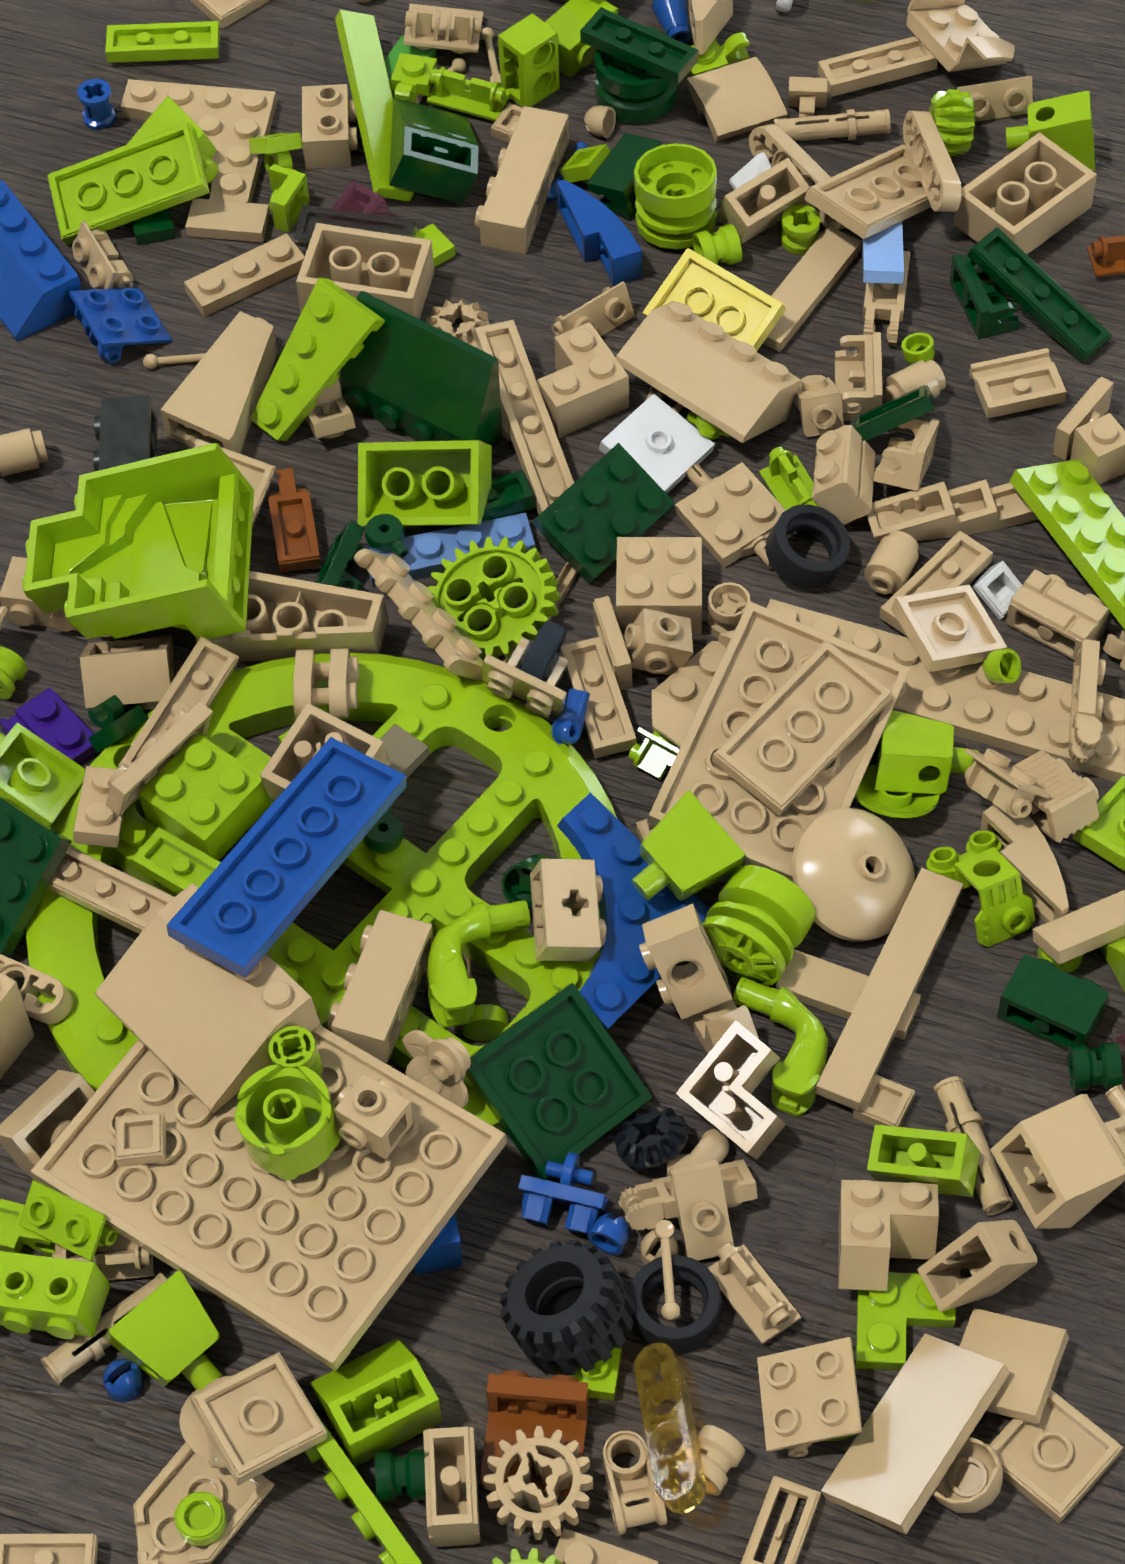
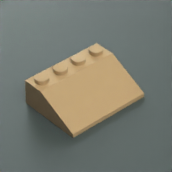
[95,883,320,1114]

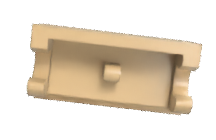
[835,332,883,421]
[873,419,940,491]

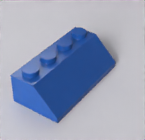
[0,180,82,342]

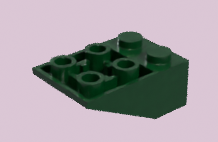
[389,98,479,205]

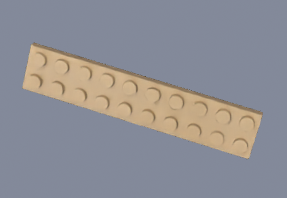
[767,599,1125,782]

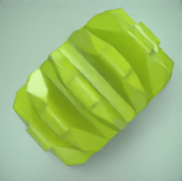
[929,89,975,156]

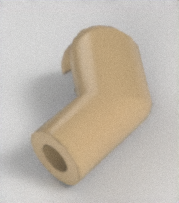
[667,1129,730,1176]

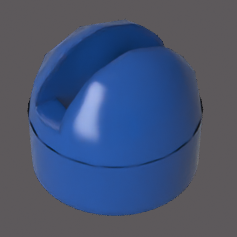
[588,1213,630,1255]
[103,1359,144,1402]

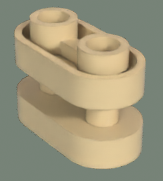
[293,648,359,719]

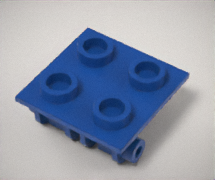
[69,287,172,364]

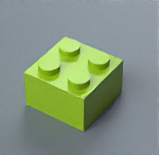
[138,733,271,861]

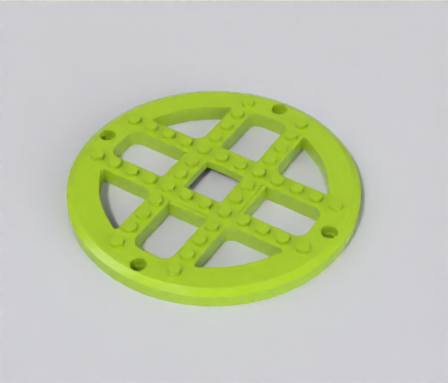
[26,653,617,1133]

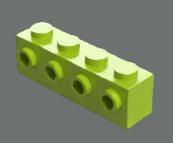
[0,1251,111,1339]

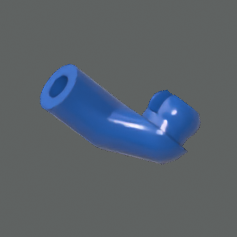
[551,689,590,744]

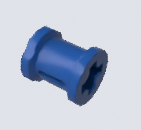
[77,79,116,130]

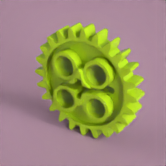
[427,536,560,661]

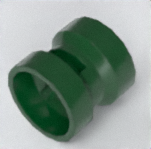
[501,854,551,908]
[1067,1042,1122,1092]
[375,1449,426,1503]

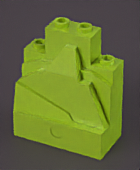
[22,443,254,640]

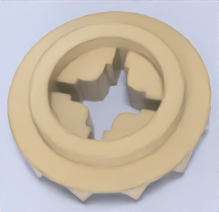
[426,297,489,344]

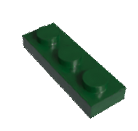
[580,7,699,84]

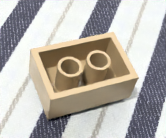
[954,132,1097,254]
[296,223,434,319]

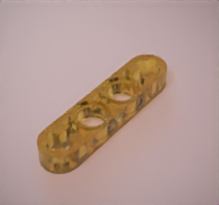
[634,1342,706,1514]

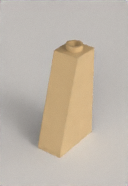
[160,311,278,454]

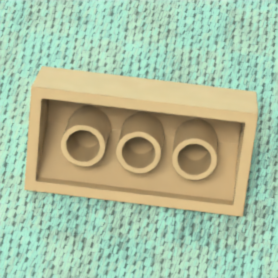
[616,301,801,443]

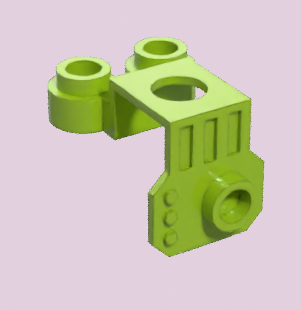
[926,830,1035,947]

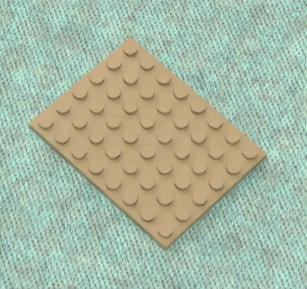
[30,1025,507,1371]

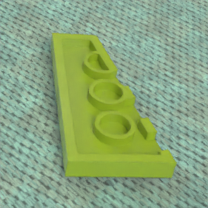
[250,278,385,441]

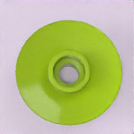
[854,764,940,818]

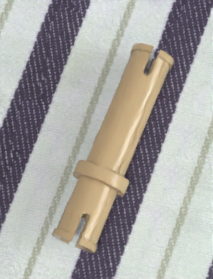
[773,109,891,141]
[934,1076,1013,1215]
[40,1273,167,1384]

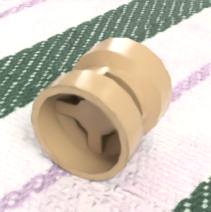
[708,582,751,639]
[677,1424,746,1496]

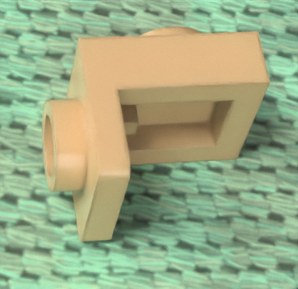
[793,375,844,437]
[305,379,356,439]

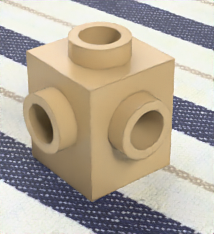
[623,608,694,676]
[334,1073,414,1159]

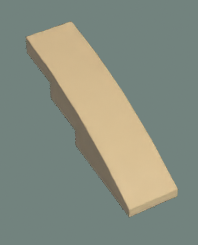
[866,479,1038,542]

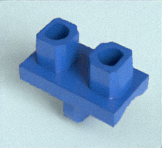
[518,1152,610,1235]

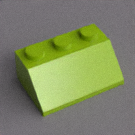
[358,440,492,527]

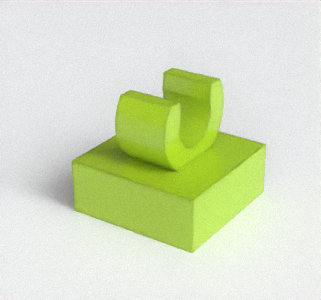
[248,133,303,171]

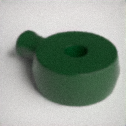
[365,514,409,559]
[363,805,404,854]

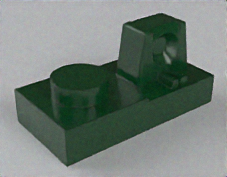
[315,520,365,591]

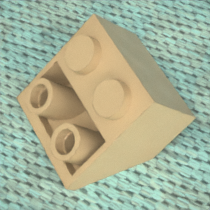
[990,1094,1125,1229]

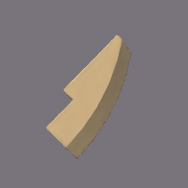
[980,805,1069,923]

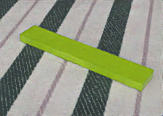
[335,10,415,201]

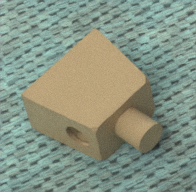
[917,1220,1037,1312]

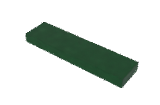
[967,227,1112,364]

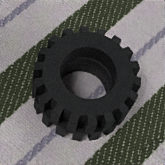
[500,1240,635,1376]

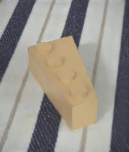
[196,571,389,662]

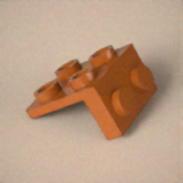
[480,1370,589,1498]

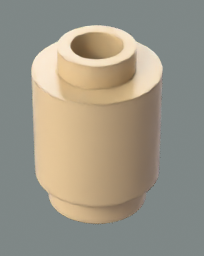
[883,360,946,402]
[0,428,49,477]
[864,531,919,594]

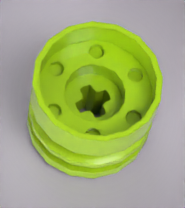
[634,143,717,249]
[702,865,816,986]

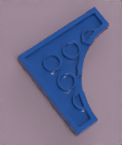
[557,792,709,1031]

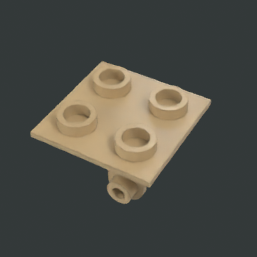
[403,4,483,54]
[757,1337,862,1458]

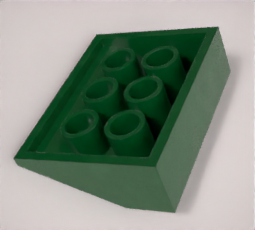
[340,291,503,450]

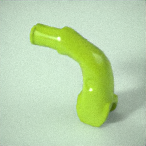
[427,900,530,1028]
[733,977,828,1117]

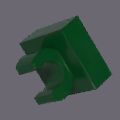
[88,695,149,753]

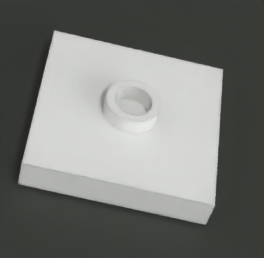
[599,394,715,494]

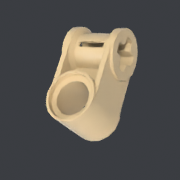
[603,1431,667,1536]

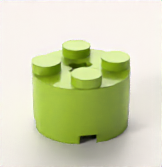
[235,1064,341,1180]

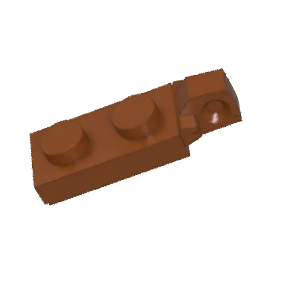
[268,468,321,573]

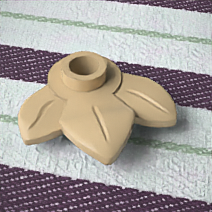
[402,1030,471,1109]

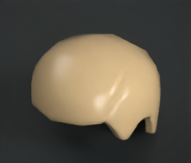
[932,1437,1003,1513]

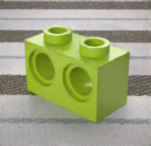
[498,13,560,108]

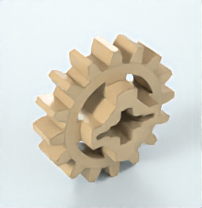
[483,1426,593,1540]

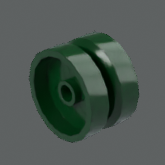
[594,26,678,124]

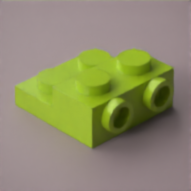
[0,722,85,826]

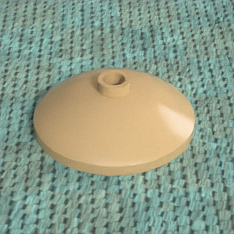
[792,808,915,942]

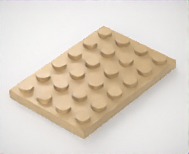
[647,601,910,882]

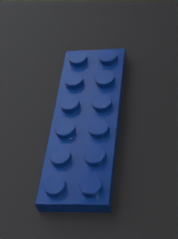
[166,737,407,978]

